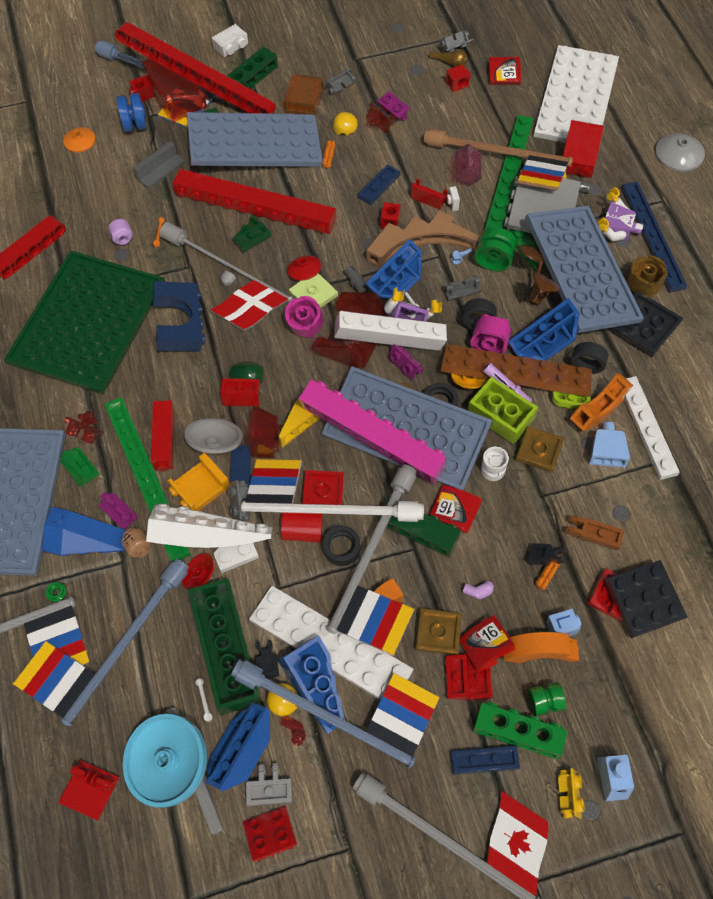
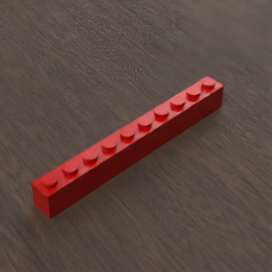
[172,169,337,234]

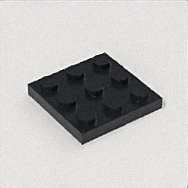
[607,291,683,357]
[605,560,688,639]

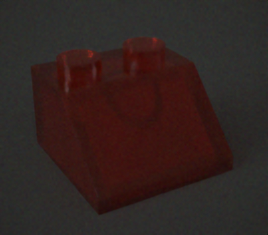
[248,406,282,459]

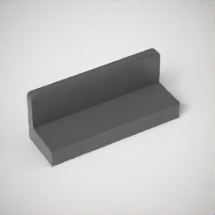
[133,141,185,189]

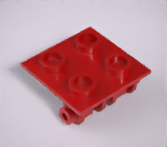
[58,760,119,821]
[243,806,298,862]

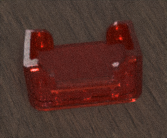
[142,58,207,123]
[312,292,389,369]

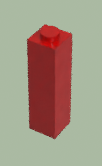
[151,400,175,471]

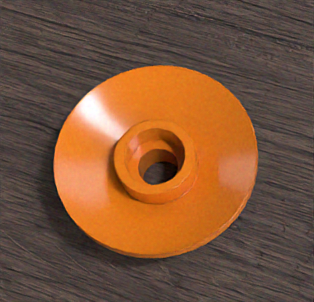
[63,127,96,152]

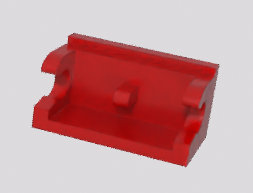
[411,178,448,210]
[220,378,261,407]

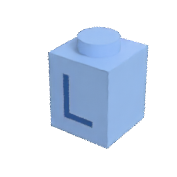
[546,609,581,637]

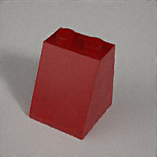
[563,120,604,178]

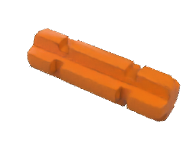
[322,140,335,168]
[535,555,560,590]

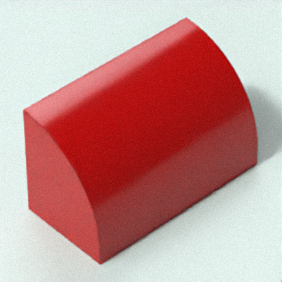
[281,512,323,543]

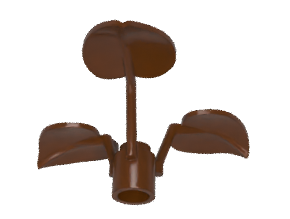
[517,245,560,304]

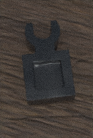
[528,543,566,566]
[255,640,280,679]

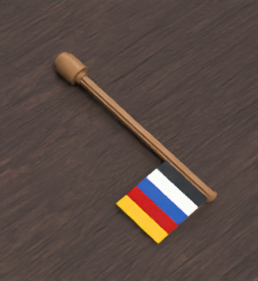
[424,129,573,190]

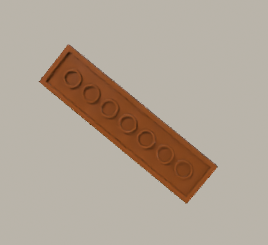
[441,344,592,397]

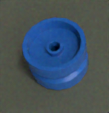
[116,92,147,133]

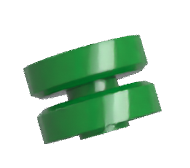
[474,227,517,272]

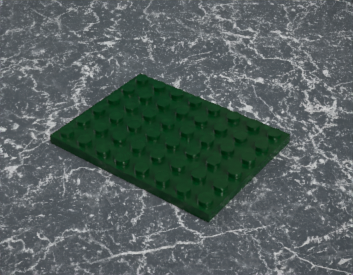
[4,250,165,394]

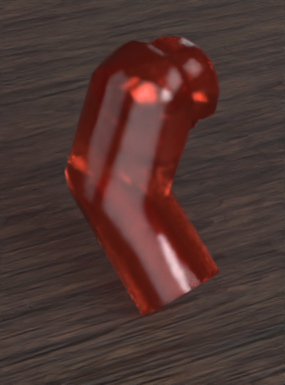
[281,715,306,746]

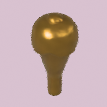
[429,49,467,67]

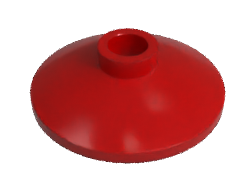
[287,256,321,281]
[182,553,215,590]

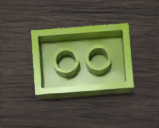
[468,377,538,444]

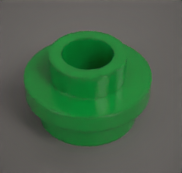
[45,582,67,603]

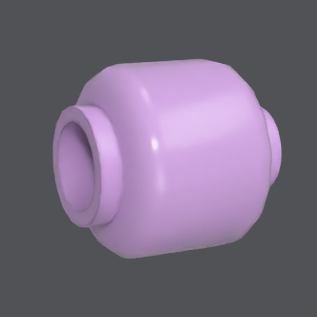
[108,219,133,245]

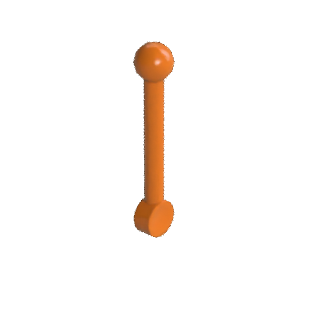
[153,217,165,248]

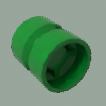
[528,682,566,716]

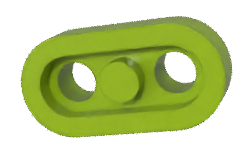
[552,391,591,410]

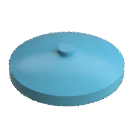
[123,714,207,808]

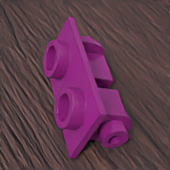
[377,91,410,121]
[388,344,424,381]
[98,492,138,530]

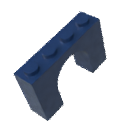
[152,281,205,352]

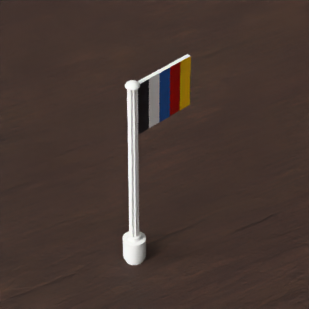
[241,459,424,522]

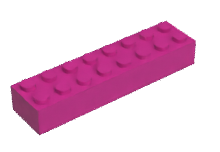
[299,379,447,485]

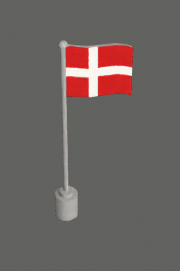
[160,222,293,331]

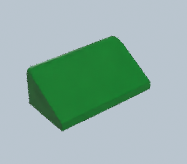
[60,447,100,487]

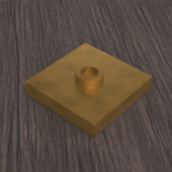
[516,426,564,473]
[416,608,462,655]

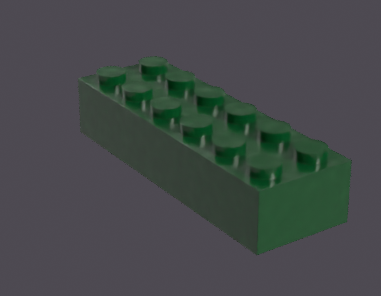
[188,578,262,716]

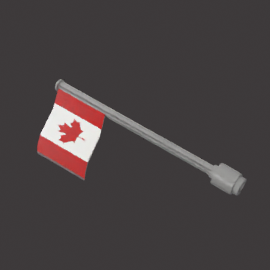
[353,773,549,899]

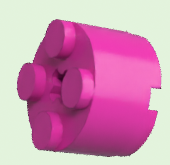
[285,296,324,338]
[471,314,511,354]

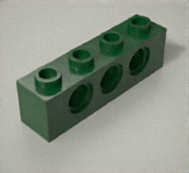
[227,46,278,89]

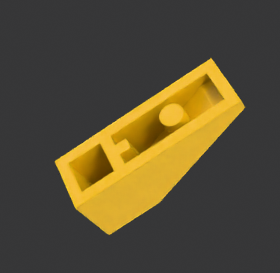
[279,398,320,448]

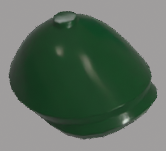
[228,361,264,384]

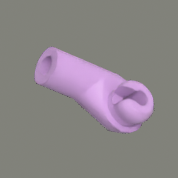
[463,581,494,599]

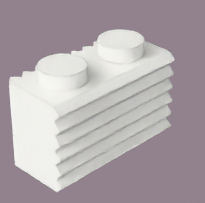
[212,24,248,58]

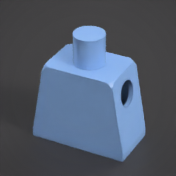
[589,422,630,468]
[597,755,634,801]

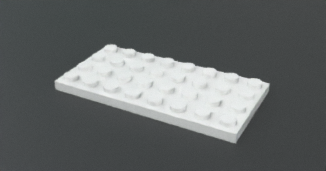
[533,45,619,143]

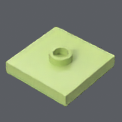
[289,274,338,308]

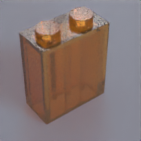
[284,74,324,117]

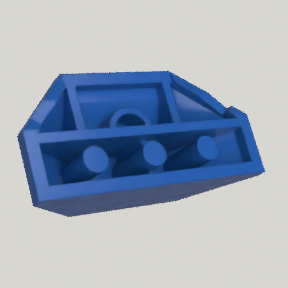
[365,239,422,299]
[509,298,580,361]
[206,702,270,792]

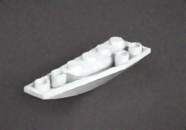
[146,504,272,548]

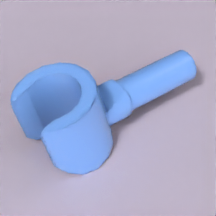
[451,248,472,265]

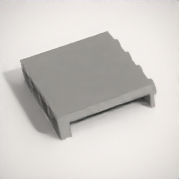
[504,170,581,233]

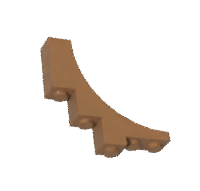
[367,211,480,268]

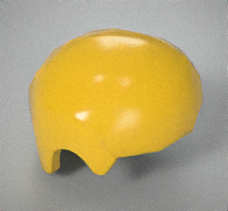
[332,112,358,136]
[266,683,299,717]

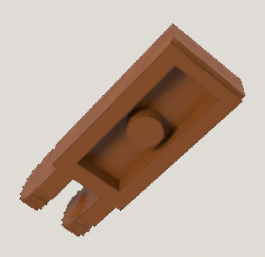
[564,515,624,550]

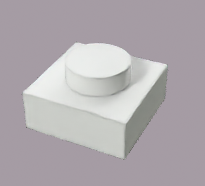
[446,186,460,211]

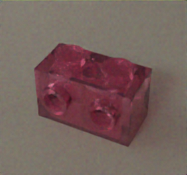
[456,144,482,186]

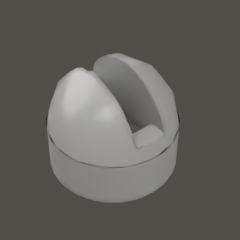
[221,270,236,286]

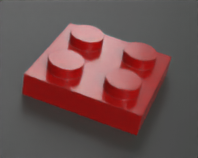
[302,470,344,505]

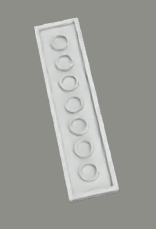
[249,586,414,700]

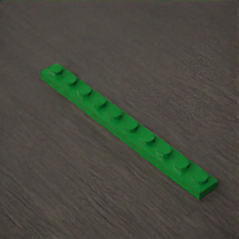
[485,115,533,230]
[104,397,191,562]

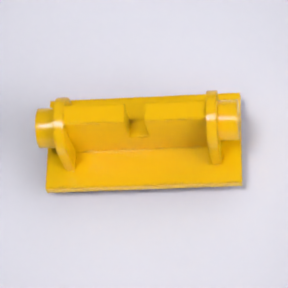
[558,768,585,819]

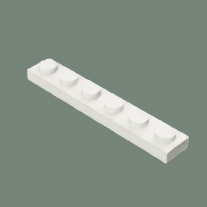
[624,376,680,480]

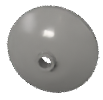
[655,133,705,172]
[184,418,242,454]

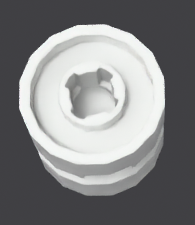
[481,446,509,481]

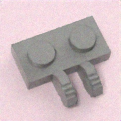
[246,762,292,807]

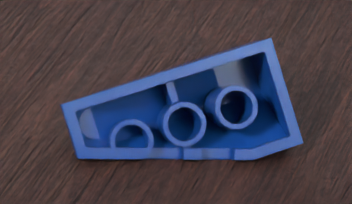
[42,507,127,556]
[278,635,345,734]

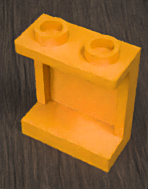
[167,453,229,511]

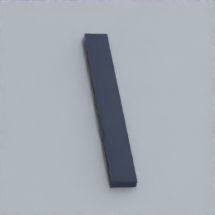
[621,182,687,293]

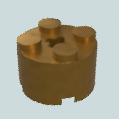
[627,255,668,297]

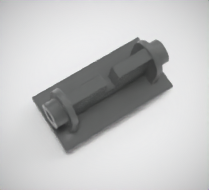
[440,30,473,53]
[324,68,356,95]
[443,275,482,300]
[227,480,251,521]

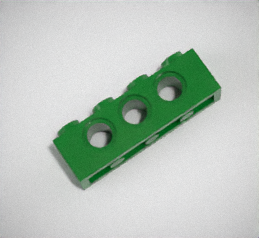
[473,702,568,760]

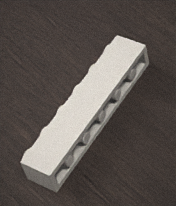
[334,311,447,351]

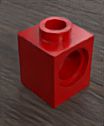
[445,65,471,92]
[129,75,155,102]
[381,202,401,229]

